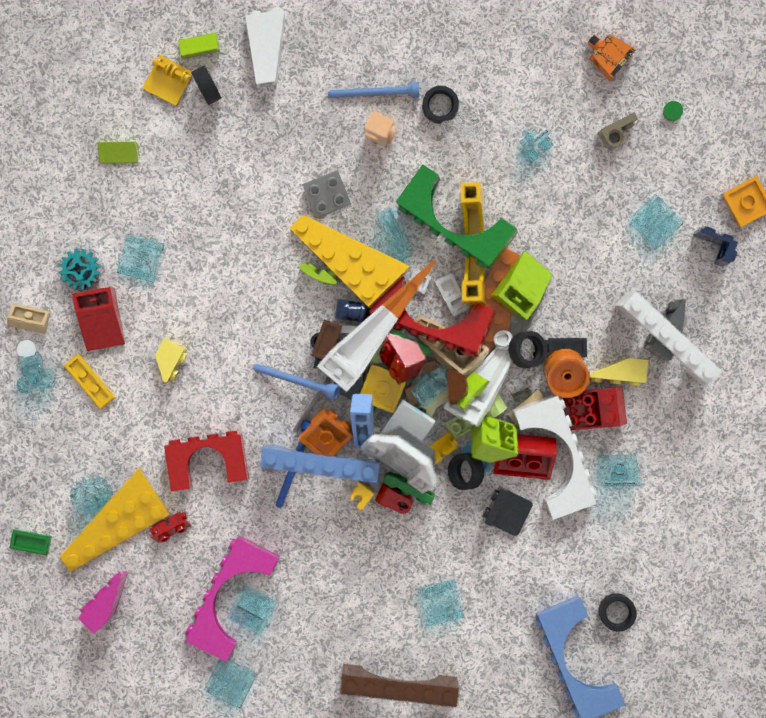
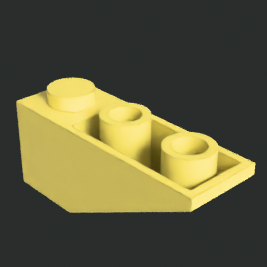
[589,358,648,386]

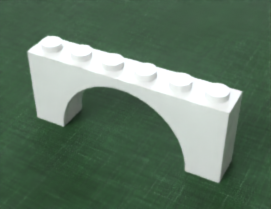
[615,291,723,386]
[512,394,597,520]

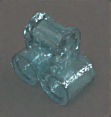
[16,352,56,394]
[411,368,448,407]

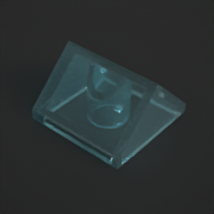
[598,454,642,487]
[227,584,278,635]

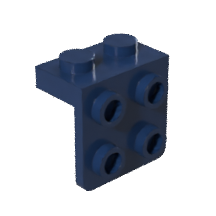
[693,226,739,267]

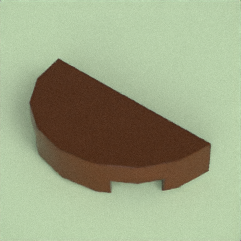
[448,370,469,406]

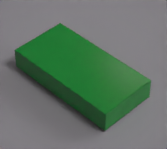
[9,529,52,555]

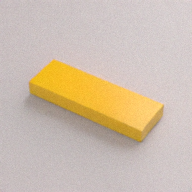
[63,353,116,409]

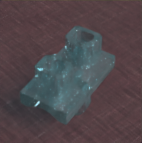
[518,129,554,164]

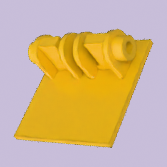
[142,55,192,106]

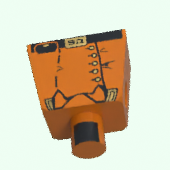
[587,34,636,81]

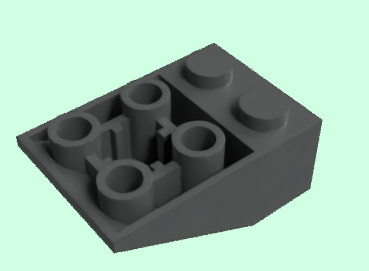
[644,299,686,361]

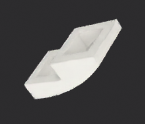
[434,273,470,317]

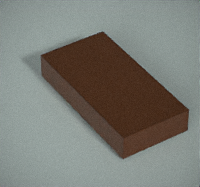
[311,319,342,359]

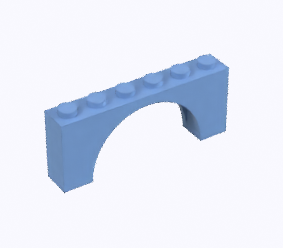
[260,444,380,483]
[535,595,625,718]

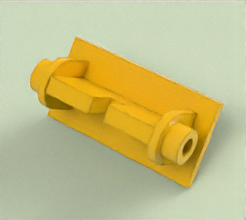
[429,432,459,465]

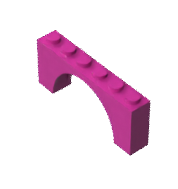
[185,535,280,662]

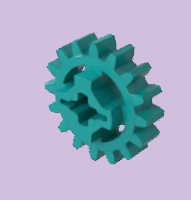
[58,249,101,290]

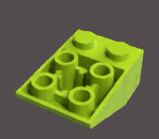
[490,250,553,320]

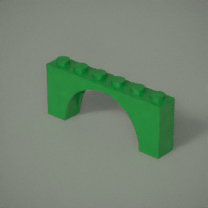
[396,164,518,270]

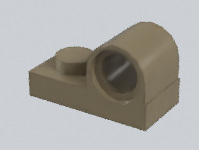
[598,112,638,149]

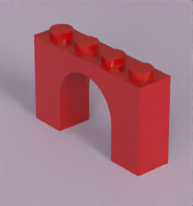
[164,430,249,491]

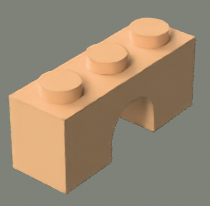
[364,110,396,147]

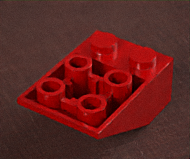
[72,287,125,351]
[563,386,627,430]

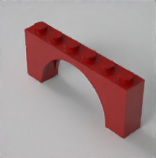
[369,276,496,357]

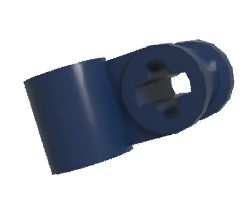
[335,299,371,322]

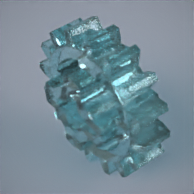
[70,475,113,517]

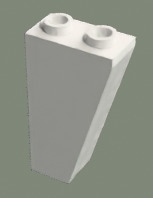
[245,8,285,88]

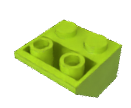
[471,415,518,463]

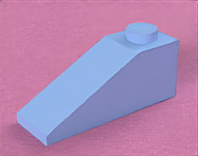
[350,394,374,448]

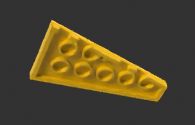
[290,215,411,308]
[60,467,170,572]

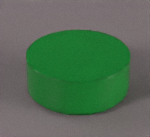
[663,101,683,121]

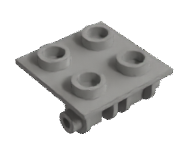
[302,170,351,218]

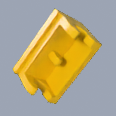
[350,480,374,510]

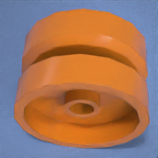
[543,349,590,398]

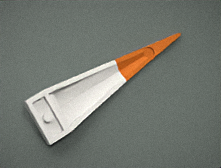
[317,260,436,392]

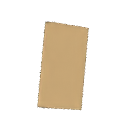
[7,303,50,334]

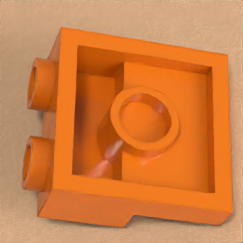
[298,407,353,456]

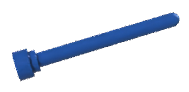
[276,420,311,508]

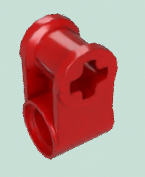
[375,482,413,514]

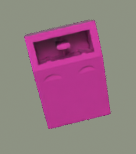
[78,570,128,634]

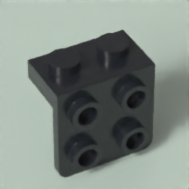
[482,486,533,536]

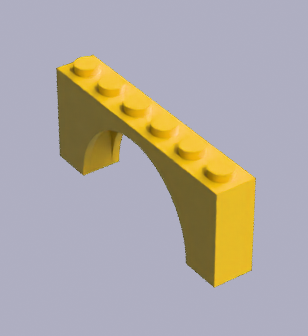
[461,182,486,306]

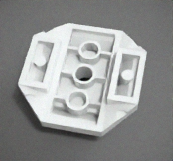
[360,426,437,493]

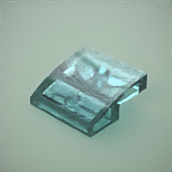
[628,194,683,250]
[117,234,165,283]
[418,579,464,627]
[204,658,257,709]

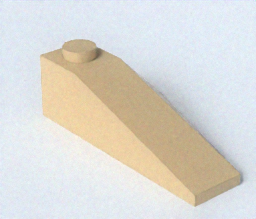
[415,315,490,378]

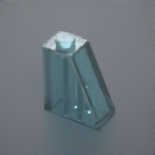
[376,207,414,261]

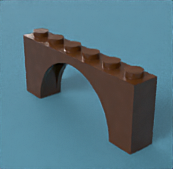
[340,664,460,708]

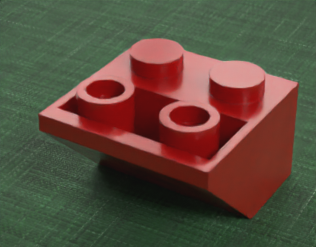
[379,334,426,385]

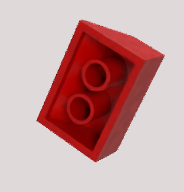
[493,434,557,480]

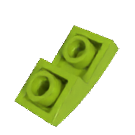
[299,262,338,286]
[448,372,490,411]

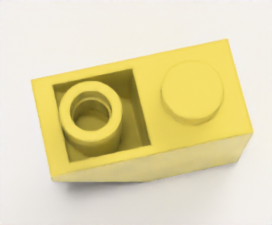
[155,338,188,383]

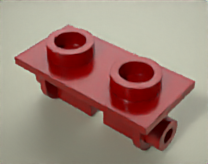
[150,512,192,543]

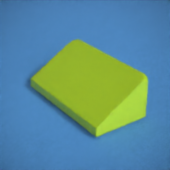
[179,32,220,59]
[97,141,138,163]

